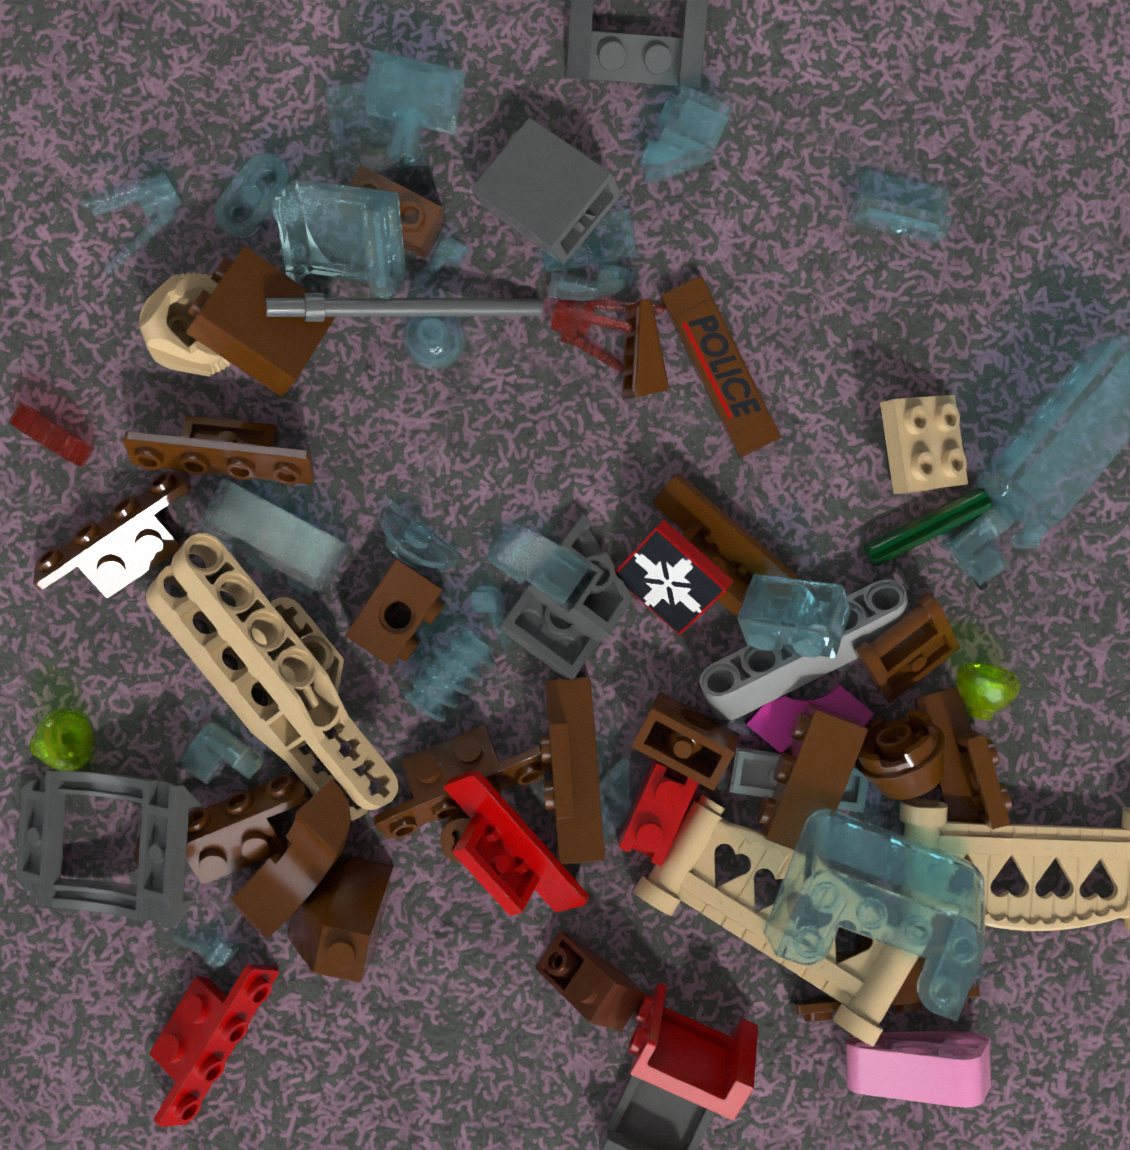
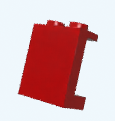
[628,982,758,1121]

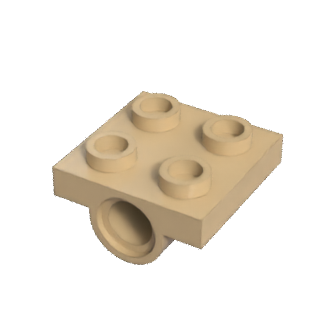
[880,395,968,495]

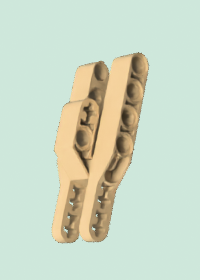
[146,533,398,821]

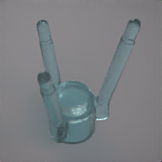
[80,171,183,274]

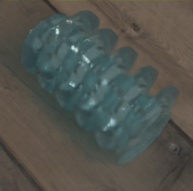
[398,619,496,722]

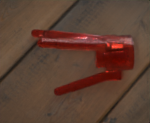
[551,294,665,373]

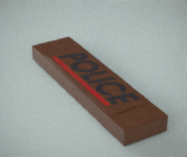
[660,275,782,459]

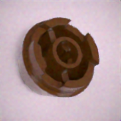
[855,710,945,800]

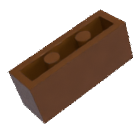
[757,702,868,858]

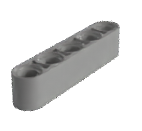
[699,580,910,720]

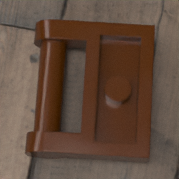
[853,593,960,703]

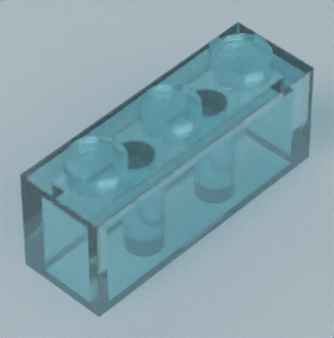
[197,478,351,595]

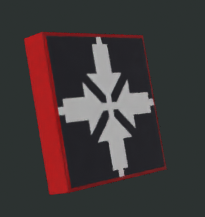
[615,519,734,635]

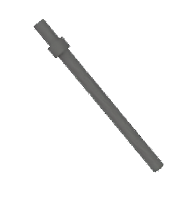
[265,293,543,322]

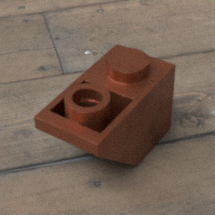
[535,931,646,1032]

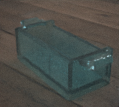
[975,333,1130,549]

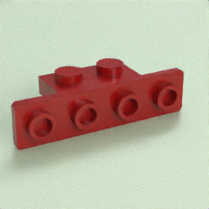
[444,770,589,916]
[149,964,279,1127]

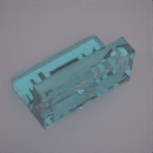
[850,170,952,245]

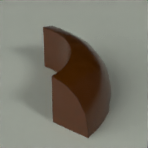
[231,779,351,939]

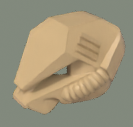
[139,272,232,377]

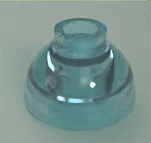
[403,317,466,370]

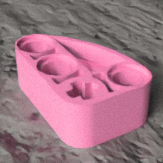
[846,1031,991,1108]

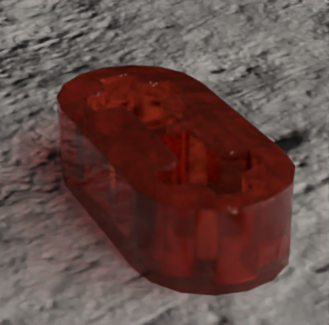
[8,402,95,467]

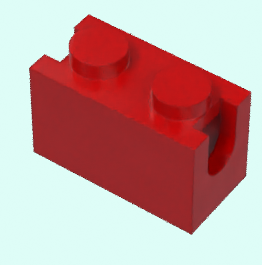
[617,758,698,867]

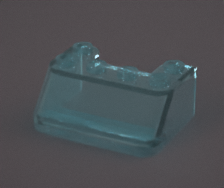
[763,809,985,1021]

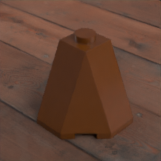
[287,857,394,983]

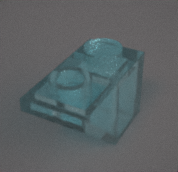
[640,85,733,185]

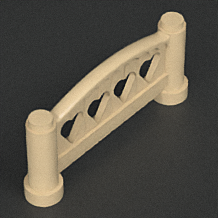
[633,795,927,1046]
[899,798,1130,931]

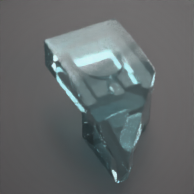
[547,263,636,301]
[598,756,631,841]

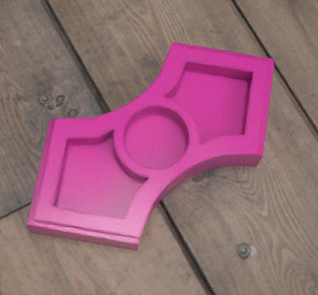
[745,684,874,754]

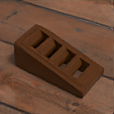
[622,299,669,400]

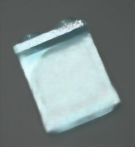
[273,179,407,299]

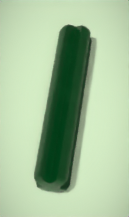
[864,488,992,566]

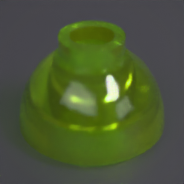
[956,662,1022,720]
[30,707,94,771]

